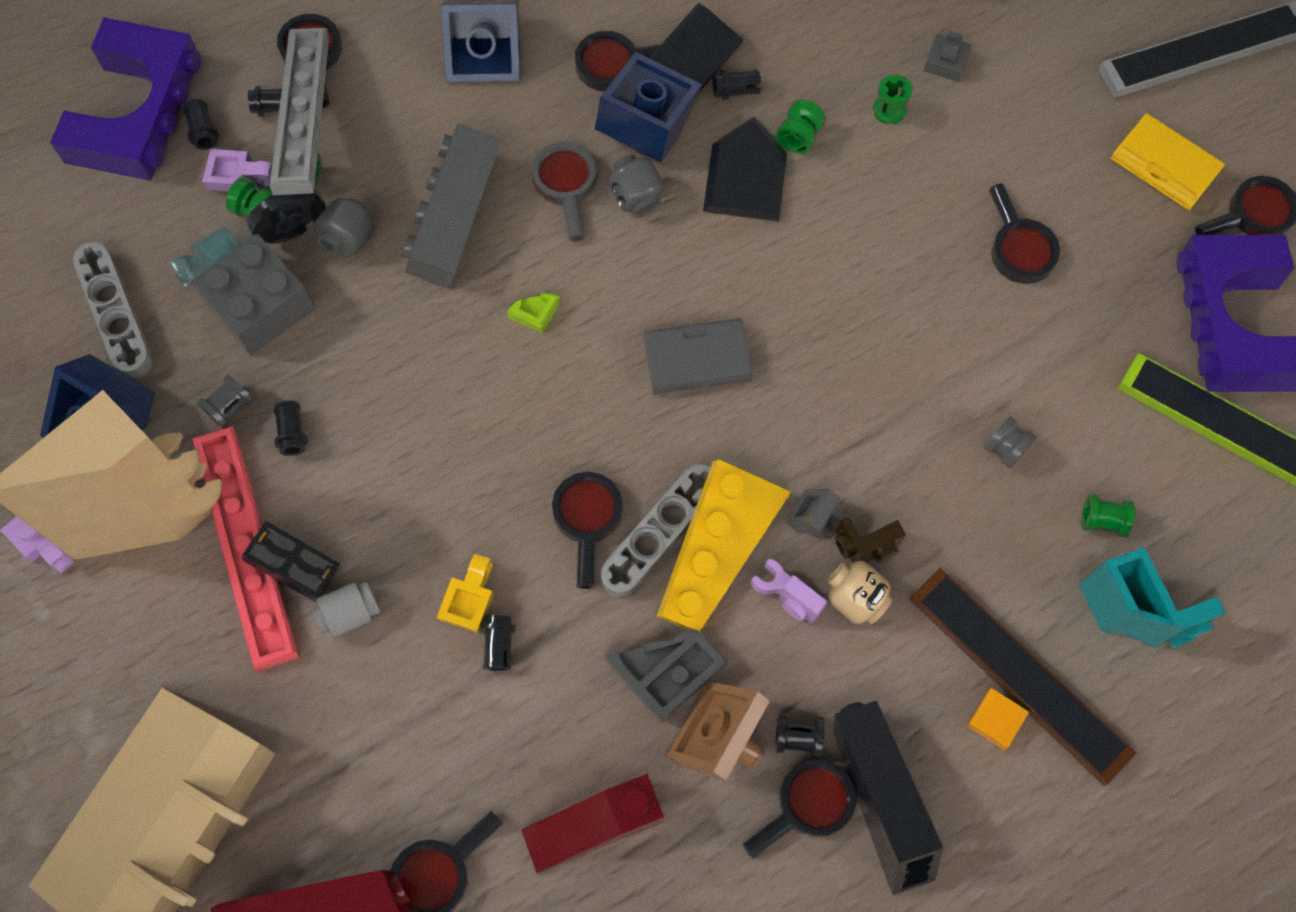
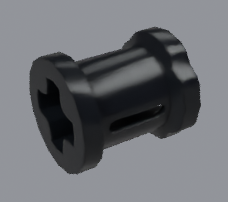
[775,713,824,757]

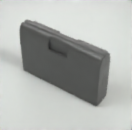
[644,318,752,395]

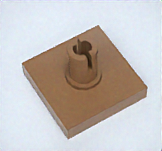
[666,681,770,781]

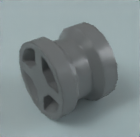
[984,416,1036,469]

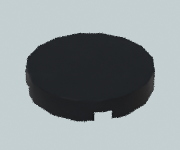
[247,189,326,244]

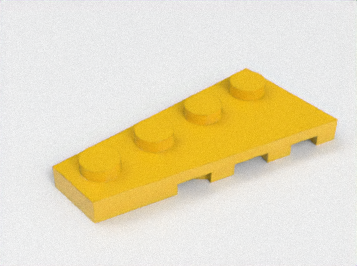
[656,459,791,632]

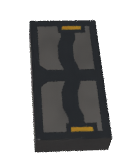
[242,521,340,602]

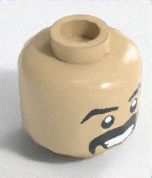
[827,561,892,624]

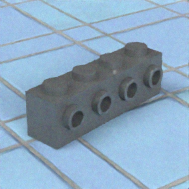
[402,123,502,289]

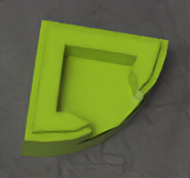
[507,293,561,334]

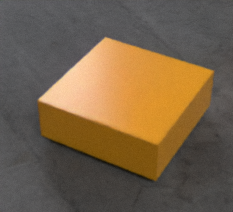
[966,688,1029,751]

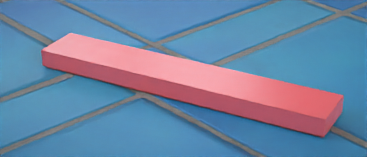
[192,426,300,672]

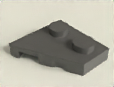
[606,630,727,723]

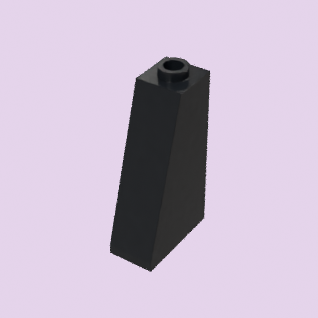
[833,700,943,895]

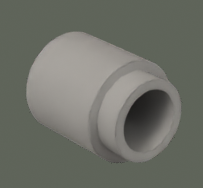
[311,582,380,638]

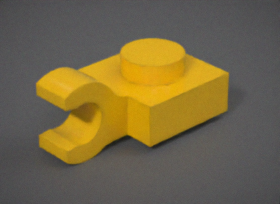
[436,553,494,634]

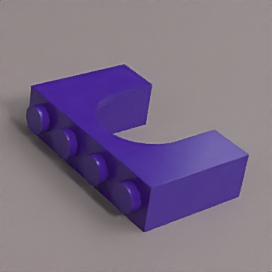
[50,17,201,181]
[1177,235,1296,392]

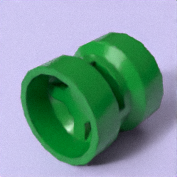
[776,99,826,154]
[226,176,273,217]

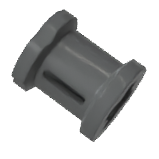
[197,374,254,429]

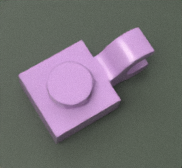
[202,149,272,191]
[0,516,74,573]
[751,559,827,625]

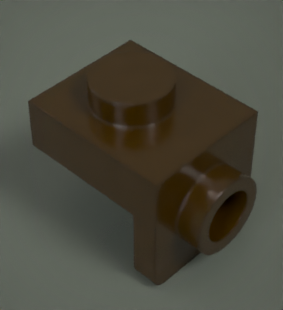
[834,517,906,563]

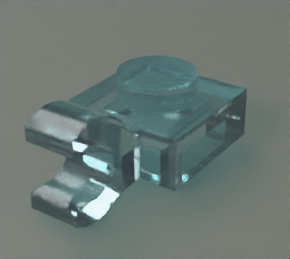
[170,227,239,287]

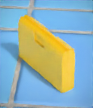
[1110,113,1225,211]

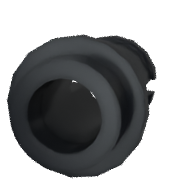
[712,69,761,100]
[248,86,282,116]
[183,99,219,150]
[274,400,308,456]
[481,615,516,671]

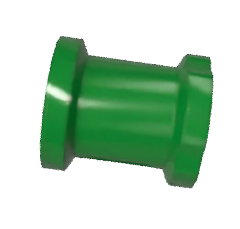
[873,74,913,124]
[1081,494,1135,538]

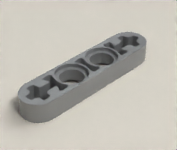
[73,242,153,380]
[601,464,711,598]

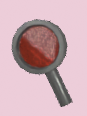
[532,142,596,242]

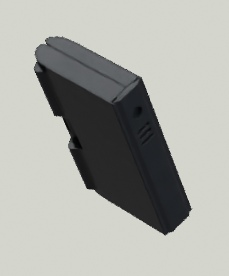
[649,3,743,93]

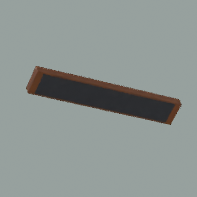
[909,567,1136,786]

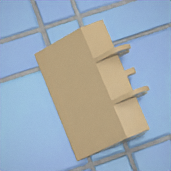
[0,390,223,560]
[28,688,276,912]

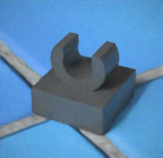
[924,31,972,82]
[786,488,844,539]

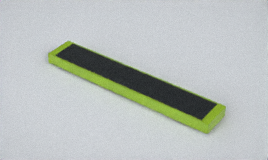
[1117,352,1296,487]

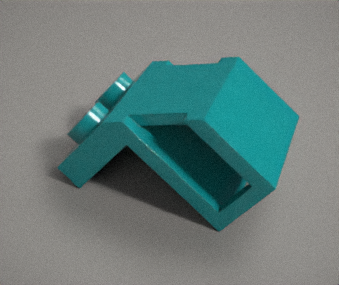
[1079,547,1226,649]

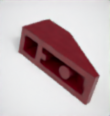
[521,773,664,874]

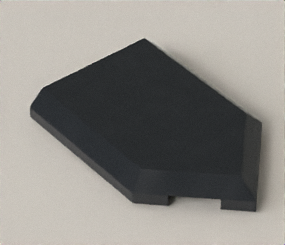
[703,117,787,221]

